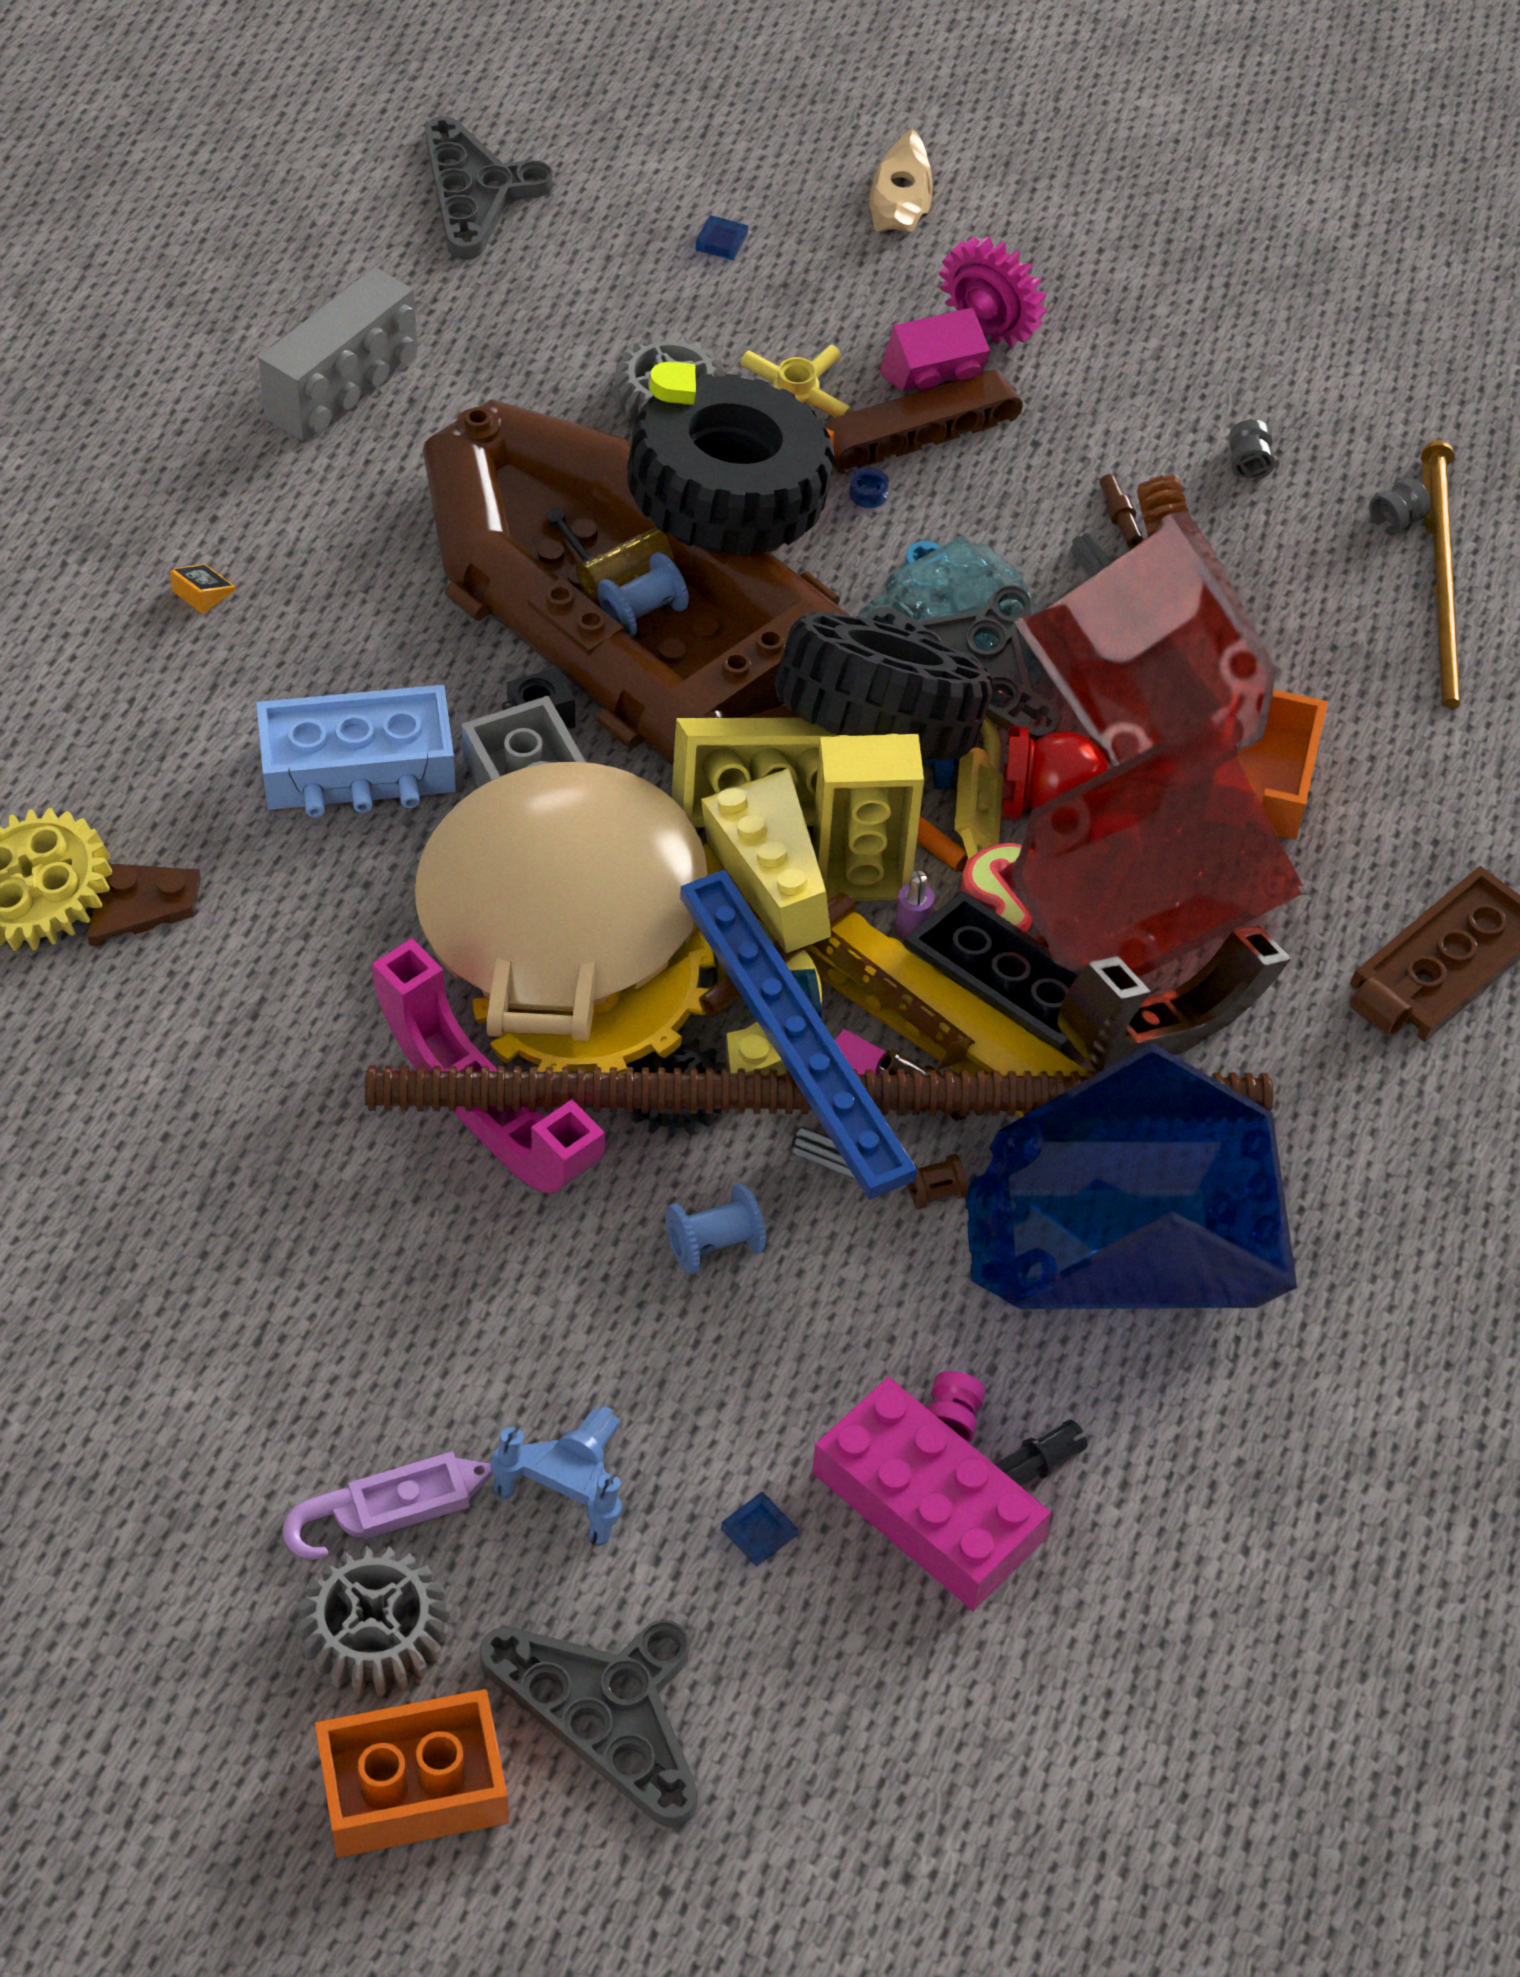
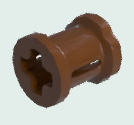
[907,1153,968,1210]

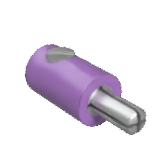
[894,871,934,941]

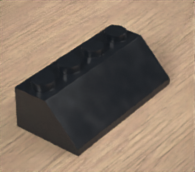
[903,891,1083,1059]

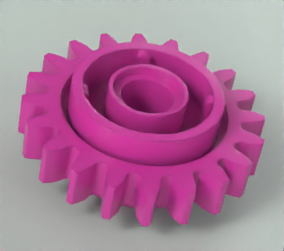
[939,236,1047,347]

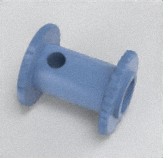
[597,552,689,637]
[665,1183,766,1274]

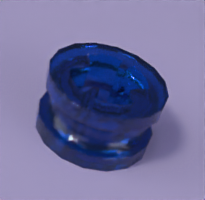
[849,467,889,508]

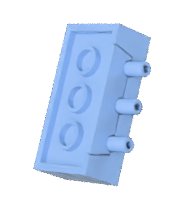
[256,685,456,817]

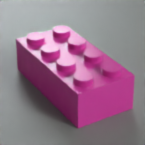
[812,1376,1051,1611]

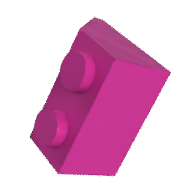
[880,308,990,391]

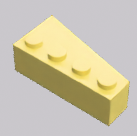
[701,768,831,953]

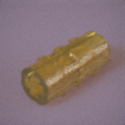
[576,527,673,600]

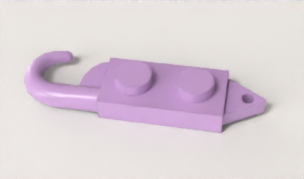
[282,1451,494,1560]

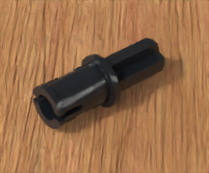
[994,1419,1088,1486]

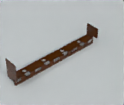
[812,930,975,1070]

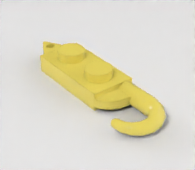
[954,716,1003,859]

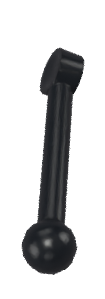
[547,508,600,573]

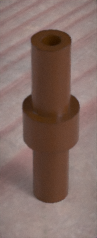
[1099,474,1144,548]

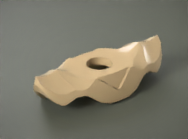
[869,128,933,232]

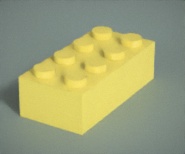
[671,718,840,827]
[812,734,924,901]

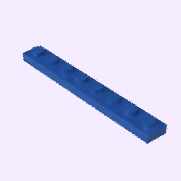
[680,869,917,1200]

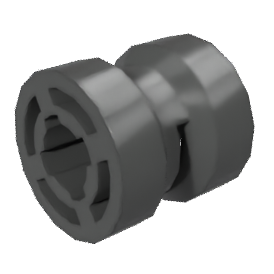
[1229,419,1275,478]
[1369,478,1431,535]

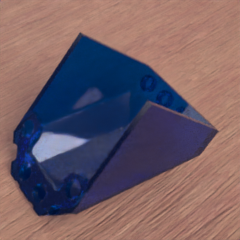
[965,1043,1297,1309]

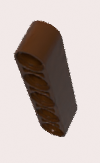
[824,370,1023,474]

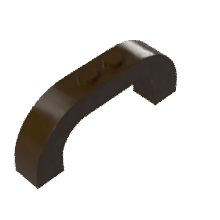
[1058,925,1292,1072]

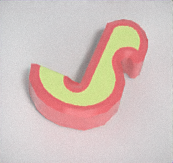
[959,842,1038,933]

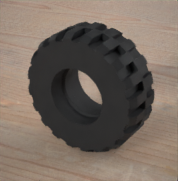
[627,374,834,555]
[775,612,994,760]

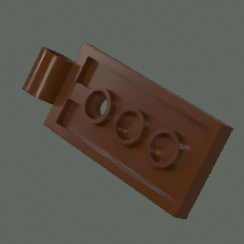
[1350,866,1520,1042]

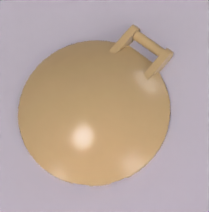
[415,762,708,1041]

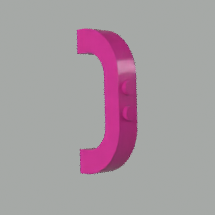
[372,938,605,1193]

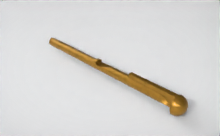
[1421,440,1460,708]

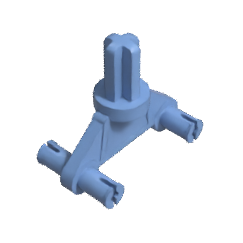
[490,1406,622,1545]

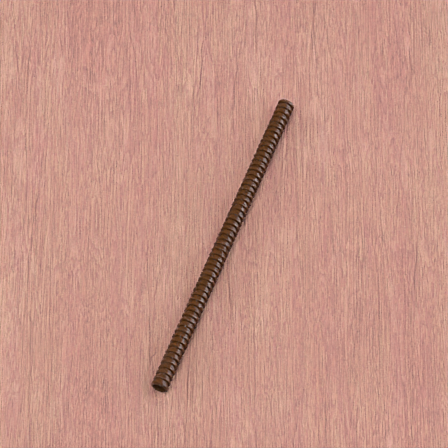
[365,1065,1273,1118]

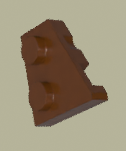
[87,863,201,946]

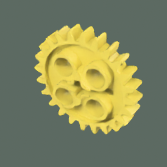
[0,808,112,951]

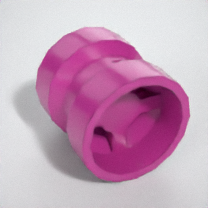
[927,1371,986,1443]

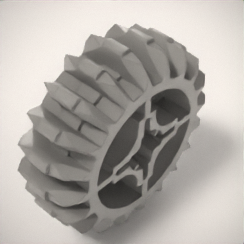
[613,336,726,423]
[297,1545,450,1697]

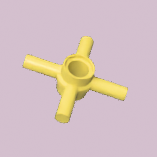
[741,345,853,417]

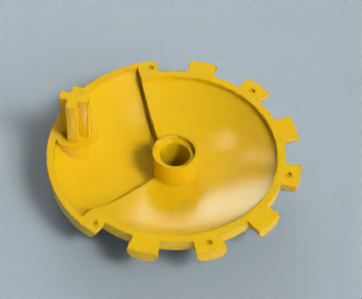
[472,926,715,1072]

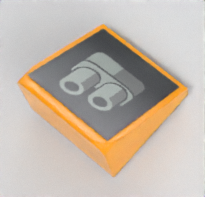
[169,564,236,614]

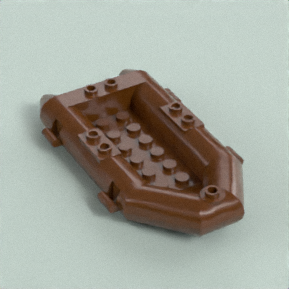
[423,399,850,766]

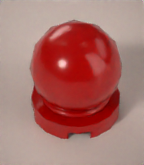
[1001,726,1111,824]

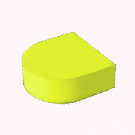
[649,362,696,405]

